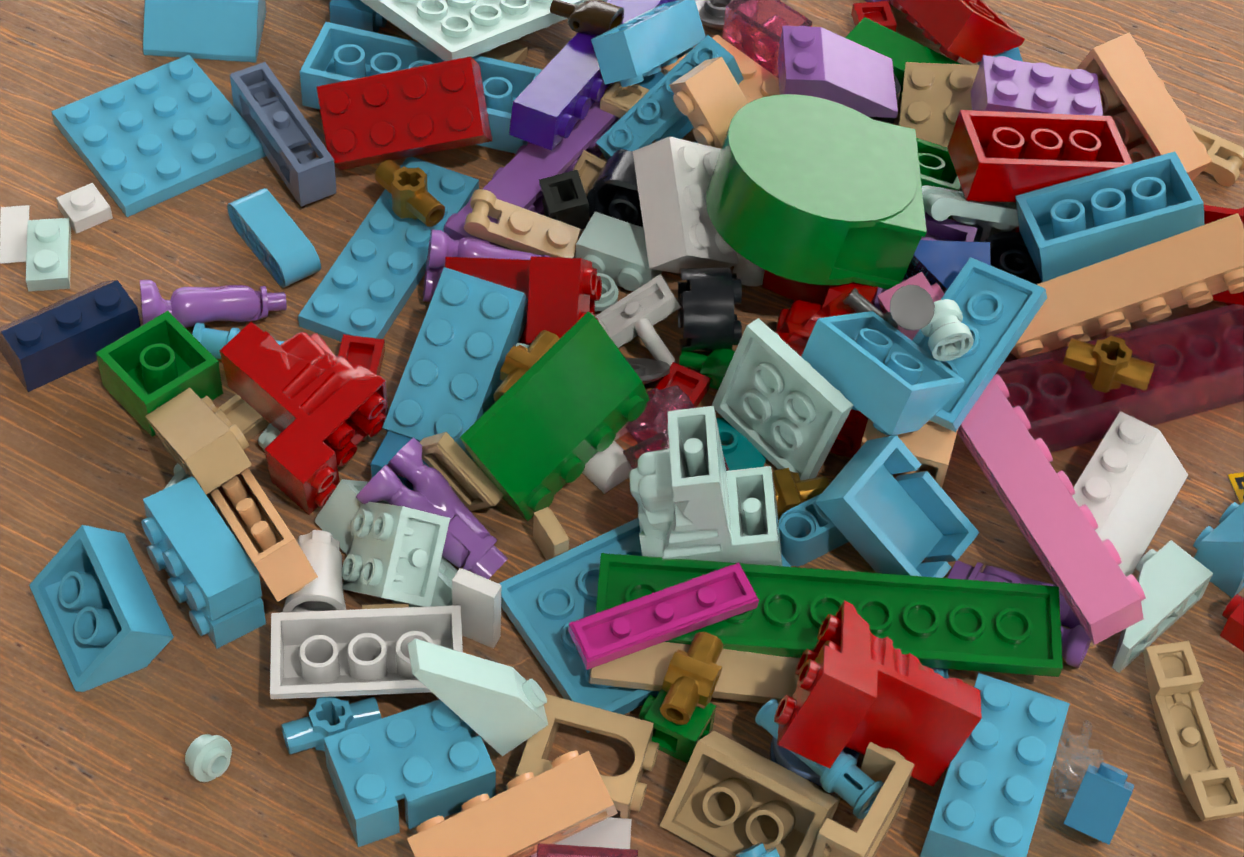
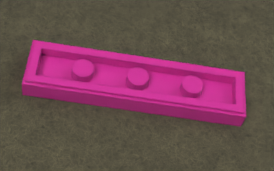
[568,562,759,670]

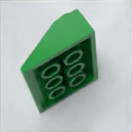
[460,311,650,521]

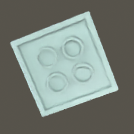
[712,318,853,480]

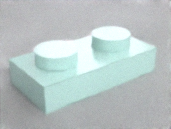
[26,218,71,292]

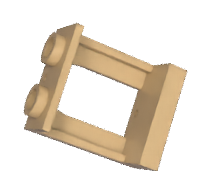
[516,694,659,819]
[812,742,915,857]

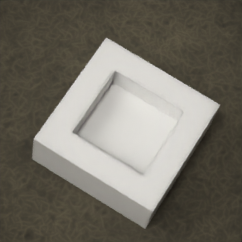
[56,183,113,234]

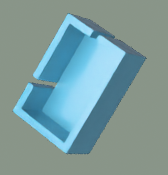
[815,435,980,578]
[141,476,266,649]
[324,699,496,847]

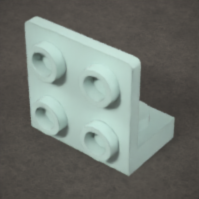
[342,502,450,607]

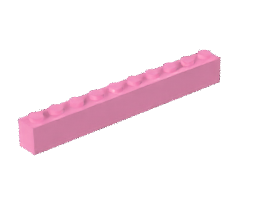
[877,272,1146,645]

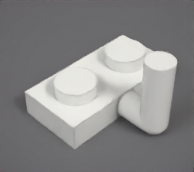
[595,274,681,366]

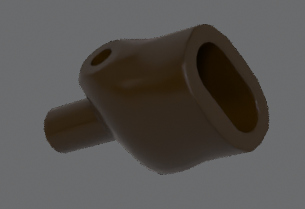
[550,0,624,36]

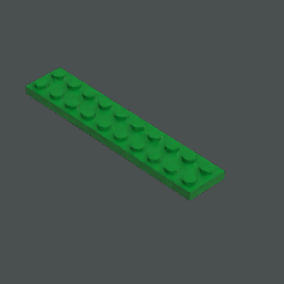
[596,553,1063,677]

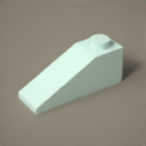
[1112,540,1213,673]
[408,638,548,756]

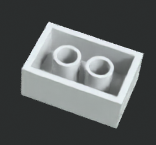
[633,136,738,274]

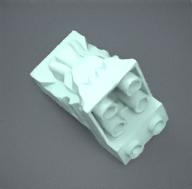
[629,406,782,566]

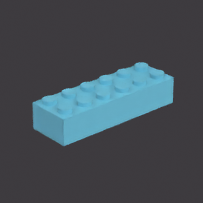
[300,22,542,154]

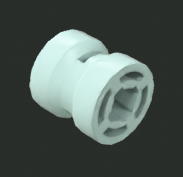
[921,299,974,361]

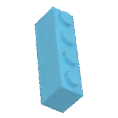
[591,0,706,87]

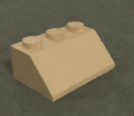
[660,731,841,857]

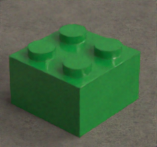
[96,311,223,437]

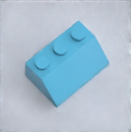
[143,0,267,63]
[801,311,966,436]
[1193,502,1244,598]
[29,525,174,692]

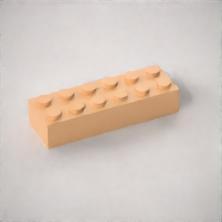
[1010,213,1244,363]

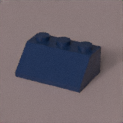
[0,280,141,392]

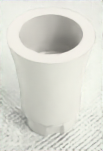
[283,530,347,612]

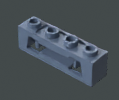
[230,62,337,206]

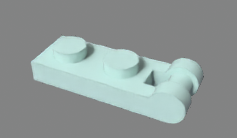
[922,185,1019,230]

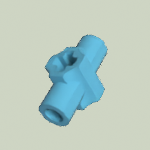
[281,697,381,754]

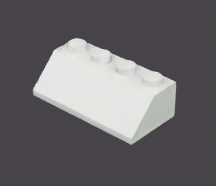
[1072,411,1188,577]
[270,605,463,699]

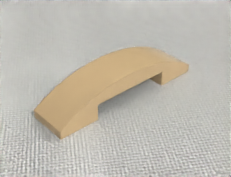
[1143,641,1244,822]

